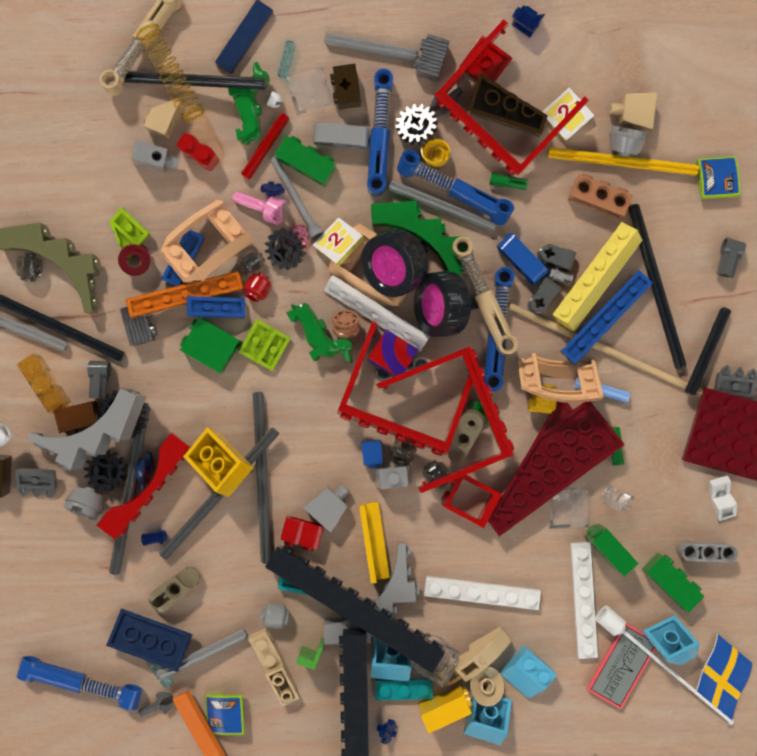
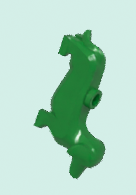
[228,62,270,145]
[286,303,353,363]

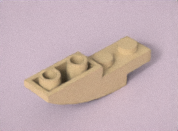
[437,626,511,686]
[248,628,300,707]

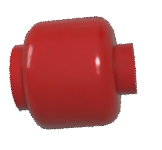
[243,272,272,302]

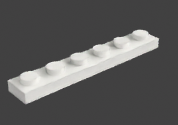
[324,275,430,352]
[570,541,598,659]
[424,576,541,610]

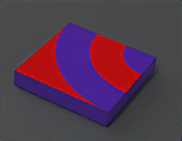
[367,329,418,377]

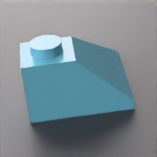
[643,615,700,665]

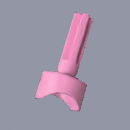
[232,191,287,226]

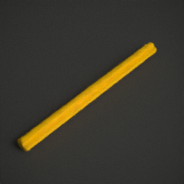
[547,147,699,176]

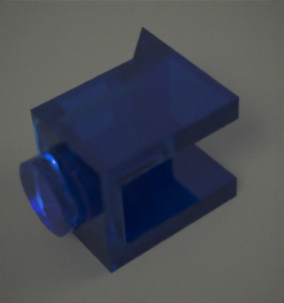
[512,5,545,38]

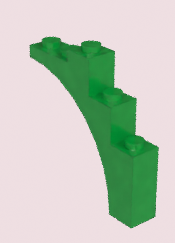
[371,201,467,280]

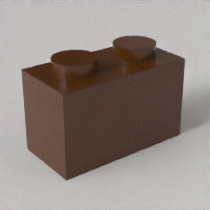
[54,401,100,436]

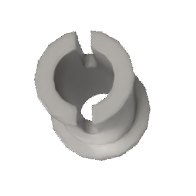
[547,267,574,286]

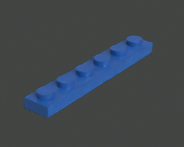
[560,270,653,365]

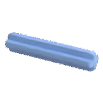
[574,377,631,403]

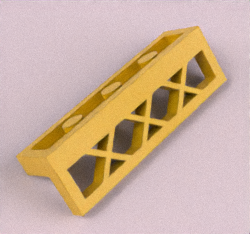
[359,501,390,584]

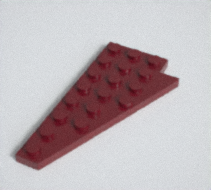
[488,401,625,537]

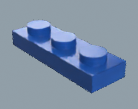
[161,230,205,286]
[186,296,245,319]

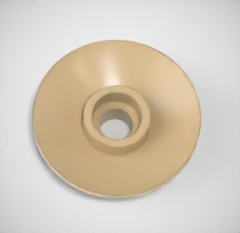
[470,666,504,707]

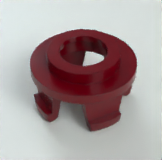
[118,244,151,276]

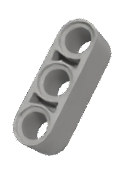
[313,123,370,150]
[676,541,738,563]

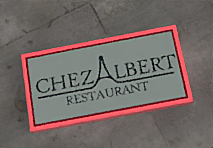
[586,623,656,709]

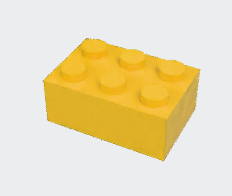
[183,427,254,497]

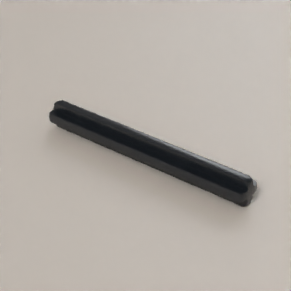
[685,307,731,395]

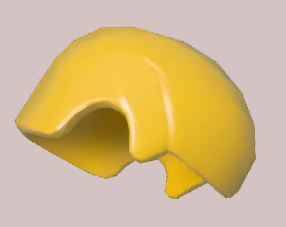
[421,138,451,168]

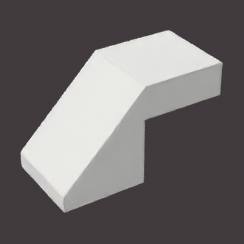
[709,475,737,521]

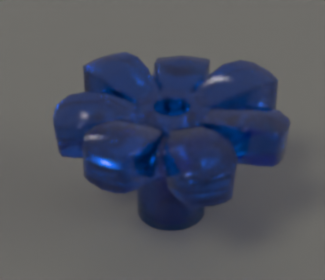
[260,181,285,199]
[377,719,397,745]

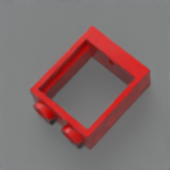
[441,475,502,528]

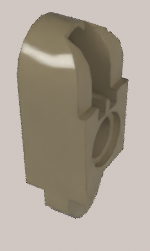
[448,409,486,462]
[148,567,200,613]

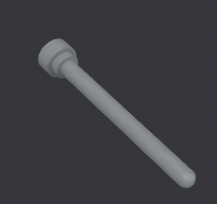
[271,157,324,240]

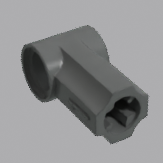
[716,237,746,278]
[87,360,111,399]

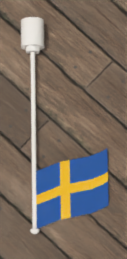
[595,605,752,725]

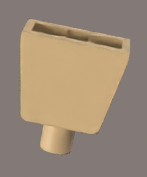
[609,92,657,134]

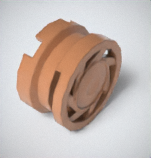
[332,310,359,338]

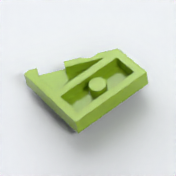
[109,207,151,261]

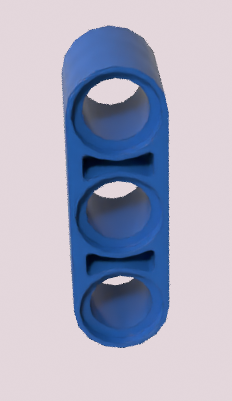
[496,233,549,286]

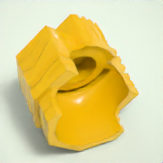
[527,384,557,414]

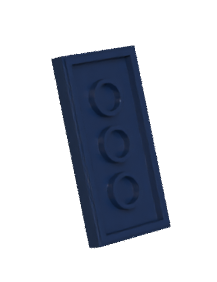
[106,608,193,672]

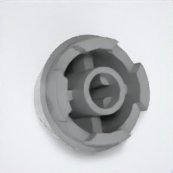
[609,126,647,157]
[63,487,103,521]

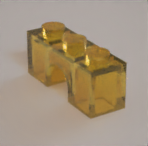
[16,354,71,413]

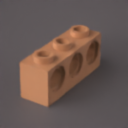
[568,174,633,220]

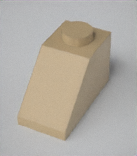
[144,98,184,140]

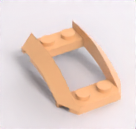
[160,200,253,282]
[328,224,407,306]
[518,353,603,403]

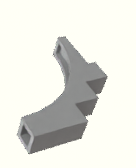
[27,388,146,471]
[323,541,419,644]

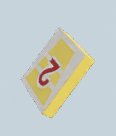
[542,88,595,142]
[313,217,365,266]

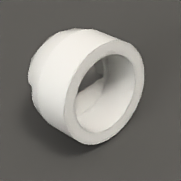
[267,91,282,108]

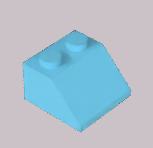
[371,637,411,681]
[499,644,557,699]
[463,696,512,745]

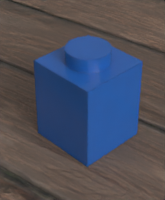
[361,439,383,468]

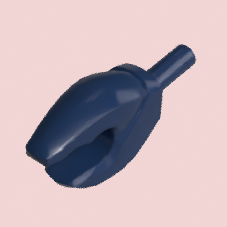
[135,451,154,493]

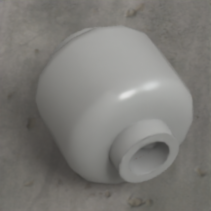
[260,602,289,630]

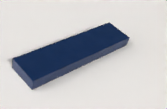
[215,0,273,74]

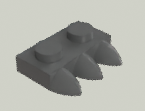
[714,365,757,398]
[15,467,57,498]

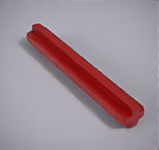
[241,112,289,180]

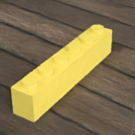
[553,222,643,332]

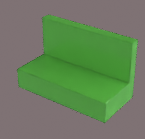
[296,637,324,670]

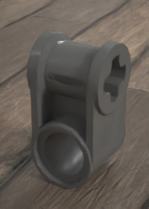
[537,244,576,272]
[528,277,562,314]

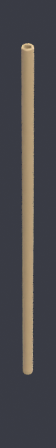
[507,303,703,397]

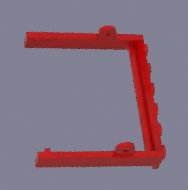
[434,19,589,176]
[337,322,480,456]
[376,346,514,493]

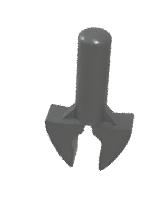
[430,87,462,116]
[138,692,174,717]

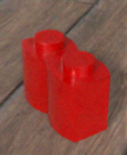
[176,133,219,171]
[280,515,324,551]

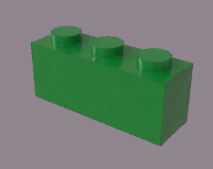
[274,135,337,187]
[642,553,705,613]

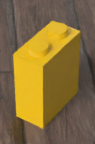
[419,684,473,733]

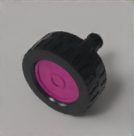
[361,229,428,297]
[414,271,479,337]

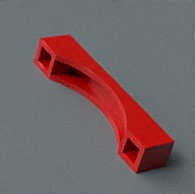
[96,432,190,540]

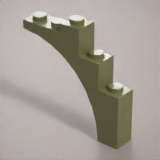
[0,222,101,314]

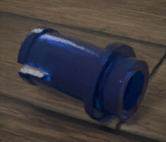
[141,529,167,546]

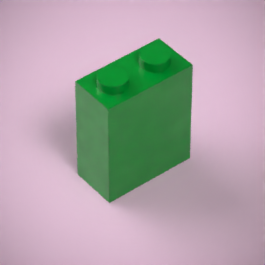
[180,317,242,374]
[585,523,639,577]

